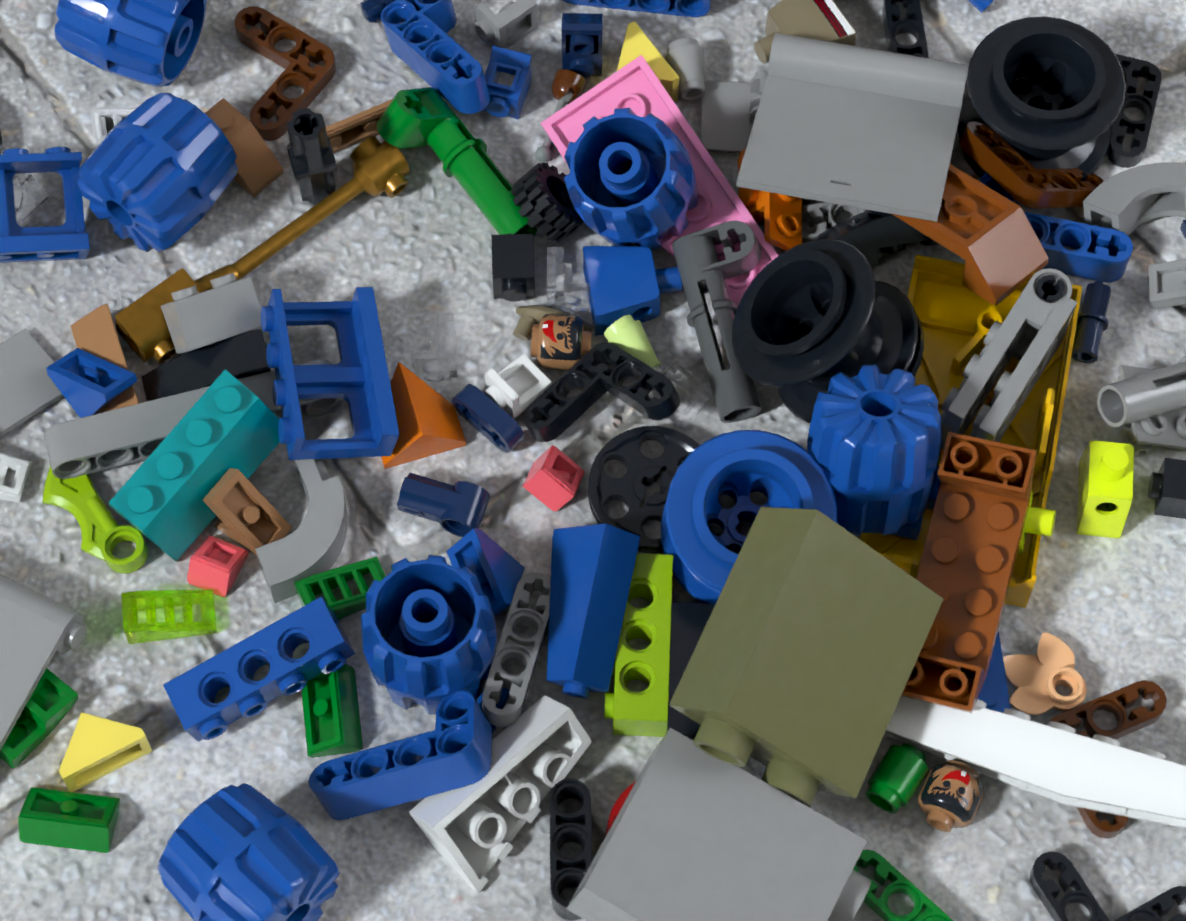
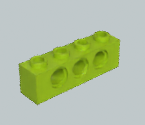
[604,553,673,737]

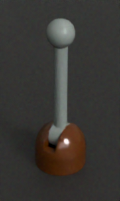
[535,69,586,162]

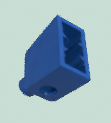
[583,246,682,336]

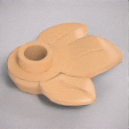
[1003,632,1087,715]

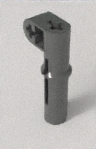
[672,220,761,423]

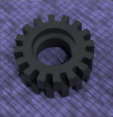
[511,162,584,243]

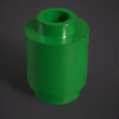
[865,743,929,814]

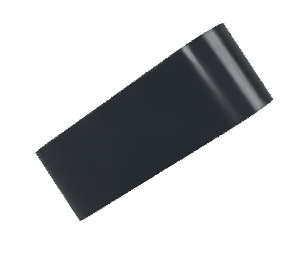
[549,778,592,921]

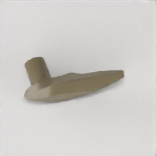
[513,305,594,341]

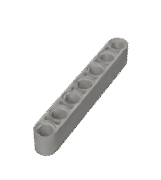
[43,359,344,479]

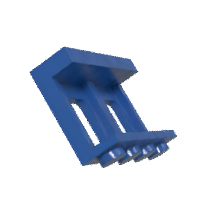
[0,147,90,263]
[261,287,400,460]

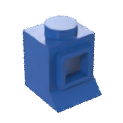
[482,46,532,119]

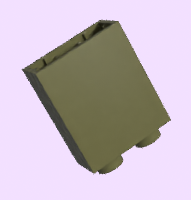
[669,507,943,807]

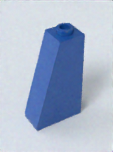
[546,523,641,699]

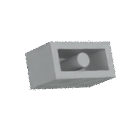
[161,273,261,354]

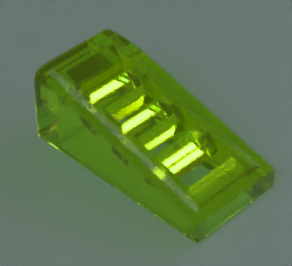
[121,590,217,644]

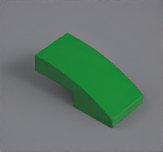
[0,668,78,769]

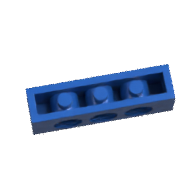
[163,596,355,742]

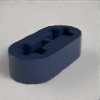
[452,384,525,453]

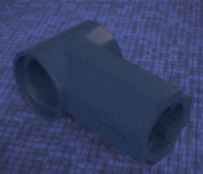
[397,473,491,537]

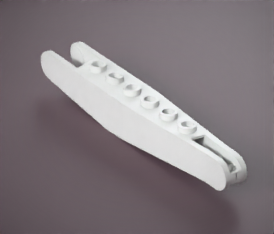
[884,696,1186,829]

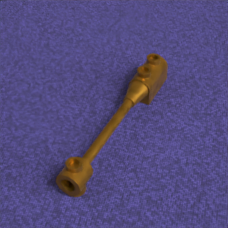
[115,136,410,363]

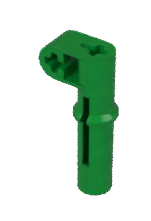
[376,87,537,238]

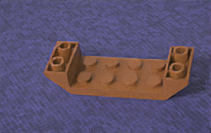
[832,164,1049,306]
[901,432,1037,713]

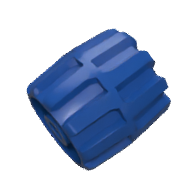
[55,0,207,88]
[77,92,238,253]
[564,108,699,250]
[807,365,941,536]
[361,555,497,715]
[158,783,340,921]

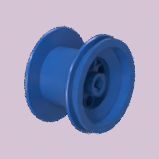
[661,430,837,604]

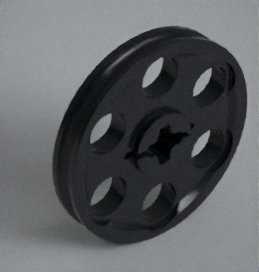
[588,426,700,553]

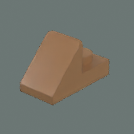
[203,468,293,556]

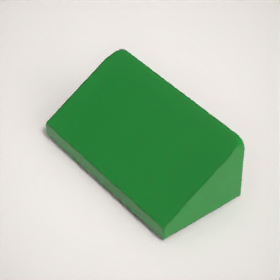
[301,664,363,758]
[18,787,120,853]

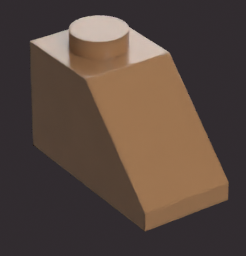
[205,98,284,197]

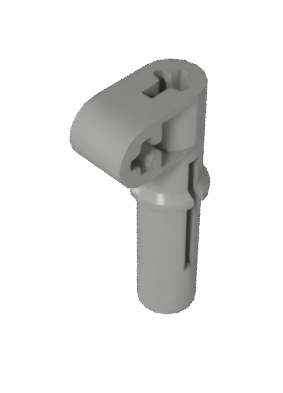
[1097,356,1186,427]

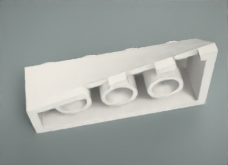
[409,695,592,894]

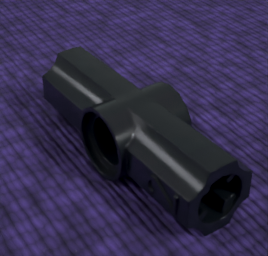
[287,108,337,206]

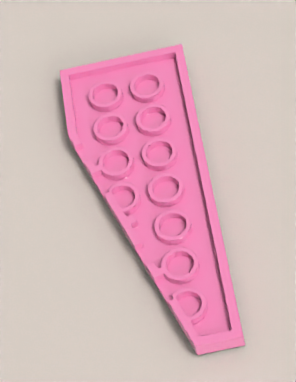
[540,55,779,306]

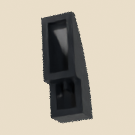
[142,329,271,401]

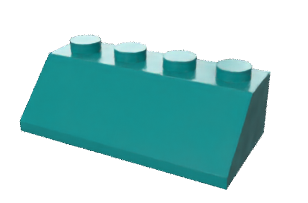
[109,369,280,562]

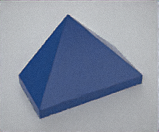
[46,348,137,418]
[446,528,525,617]

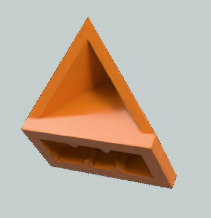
[381,362,467,469]

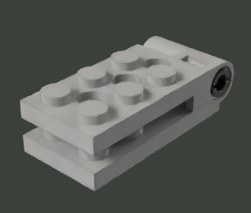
[941,268,1077,450]

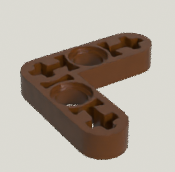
[235,6,336,141]
[959,122,1104,208]
[1047,680,1167,839]

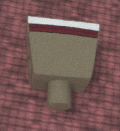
[754,0,857,64]

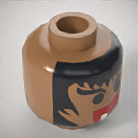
[531,314,592,370]
[917,760,985,832]

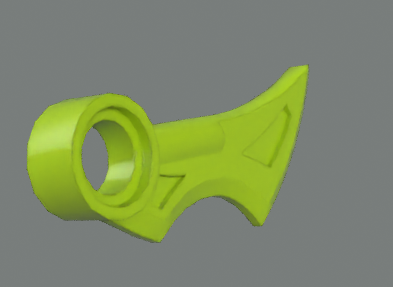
[42,466,148,574]

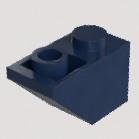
[562,13,603,78]

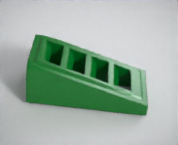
[294,556,386,620]

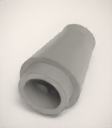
[665,38,706,100]

